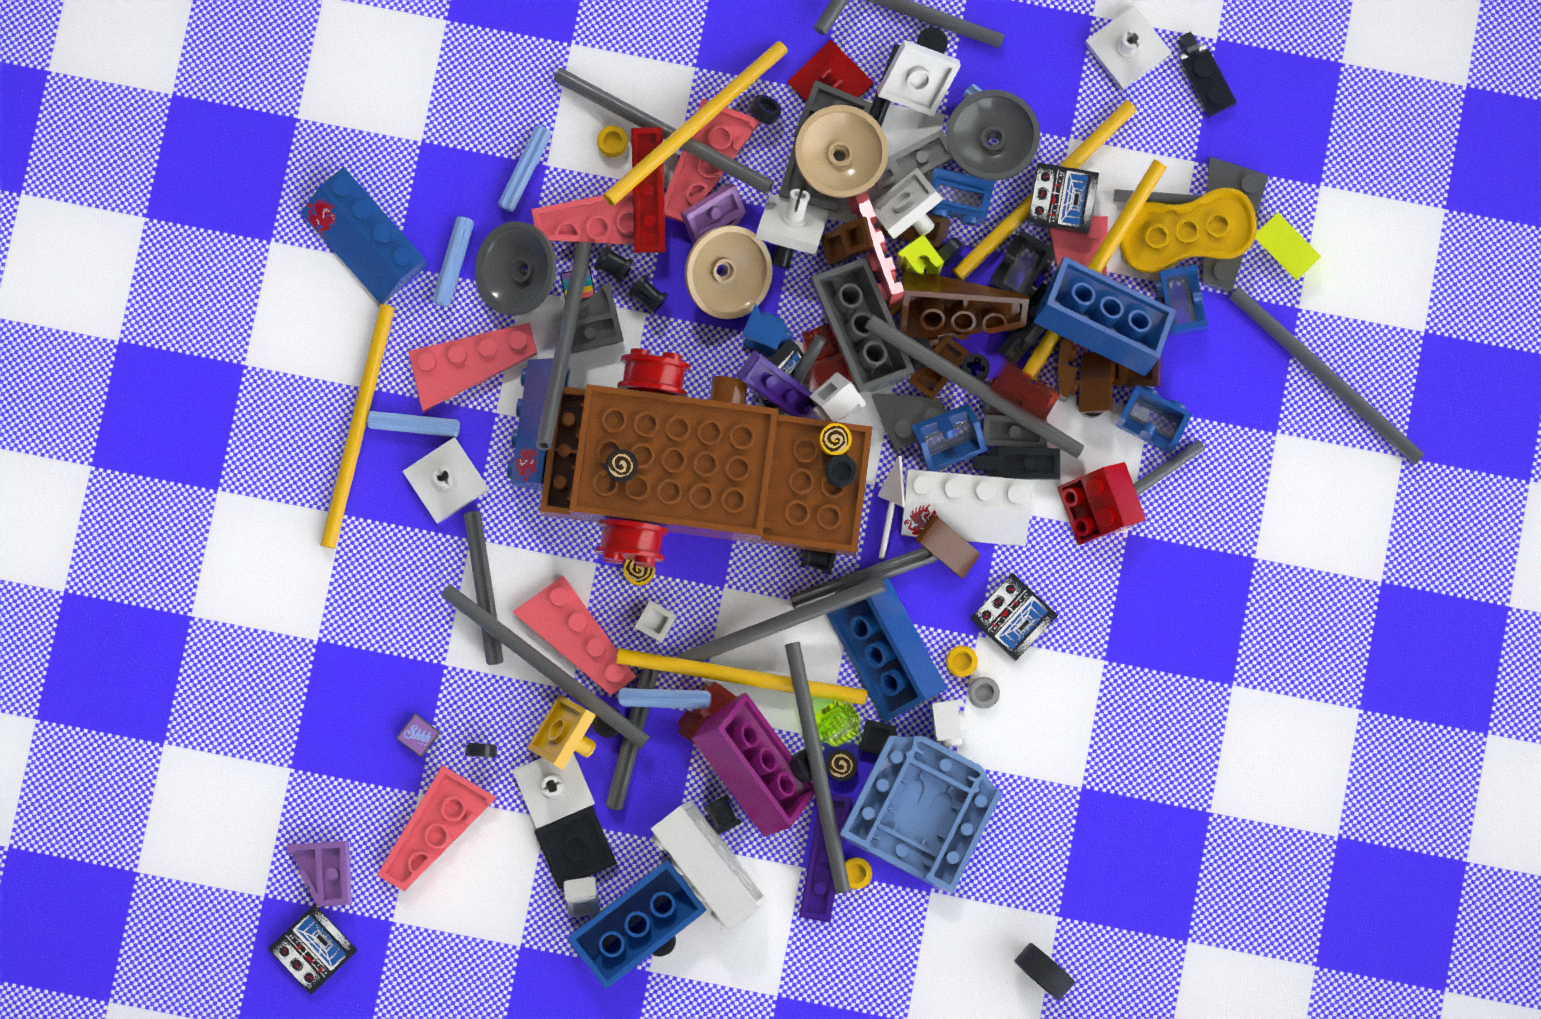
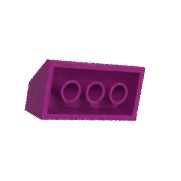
[692,692,815,837]

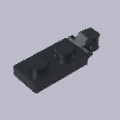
[1178,31,1237,118]
[997,283,1049,365]
[973,447,1061,480]

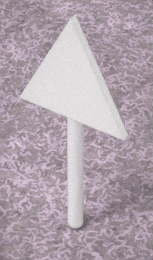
[878,456,905,559]

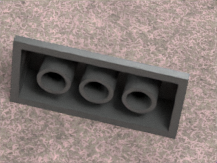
[809,258,915,393]

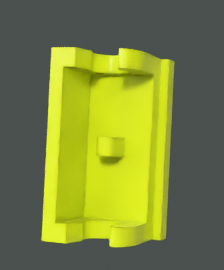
[1255,212,1322,281]
[896,234,944,275]

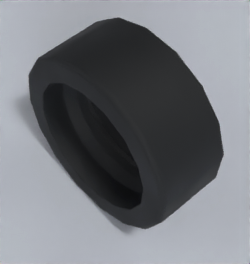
[1014,943,1075,1001]

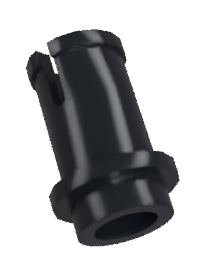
[772,245,794,269]

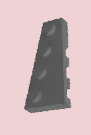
[1201,157,1269,293]

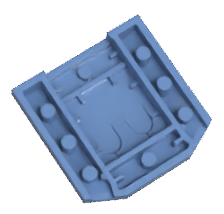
[839,736,1002,894]

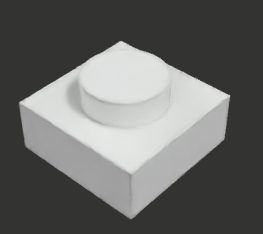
[634,600,677,643]

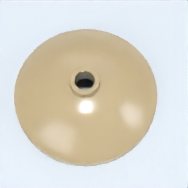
[795,105,888,198]
[685,225,773,319]

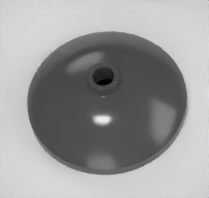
[947,90,1040,181]
[475,222,556,315]

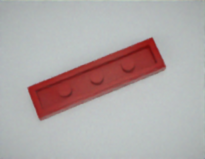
[631,127,666,253]

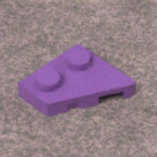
[680,183,746,246]
[287,841,352,907]

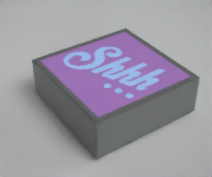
[396,713,441,758]

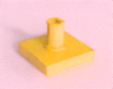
[527,694,596,770]

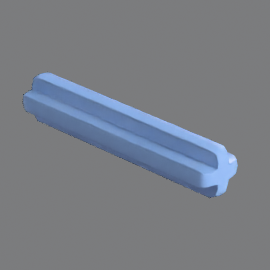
[498,125,551,212]
[432,217,474,307]
[367,411,460,437]
[618,688,711,709]

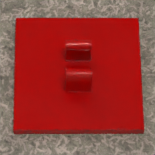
[787,40,874,102]

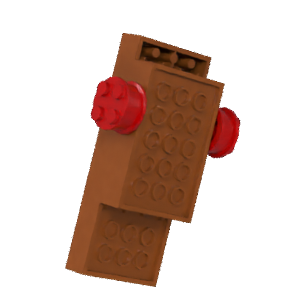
[540,348,873,568]

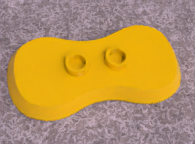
[1120,188,1257,273]

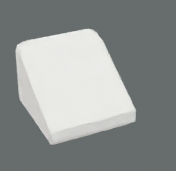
[564,877,600,918]

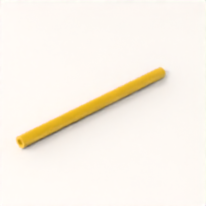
[603,41,788,206]
[952,100,1137,281]
[1021,159,1167,380]
[320,304,395,549]
[616,648,867,705]

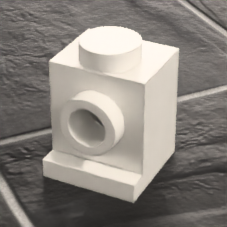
[809,372,866,422]
[930,699,967,747]

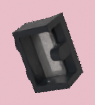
[986,230,1053,301]

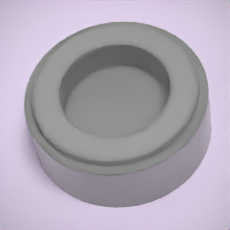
[968,677,1000,709]

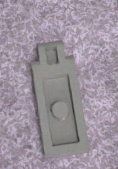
[876,129,953,191]

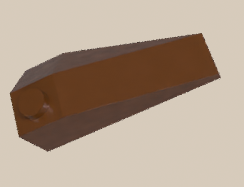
[899,272,1029,346]

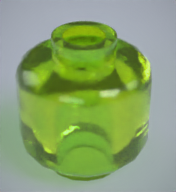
[815,700,861,747]

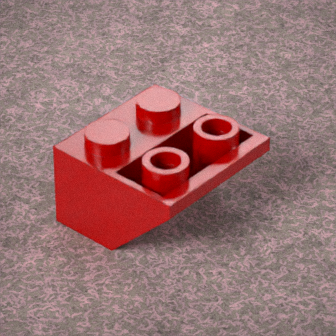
[1057,462,1147,545]

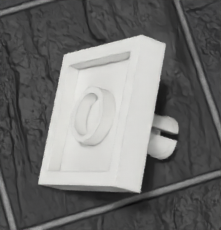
[1085,5,1172,91]
[877,40,961,116]
[872,168,943,239]
[755,189,830,255]
[402,437,490,524]
[512,753,595,829]

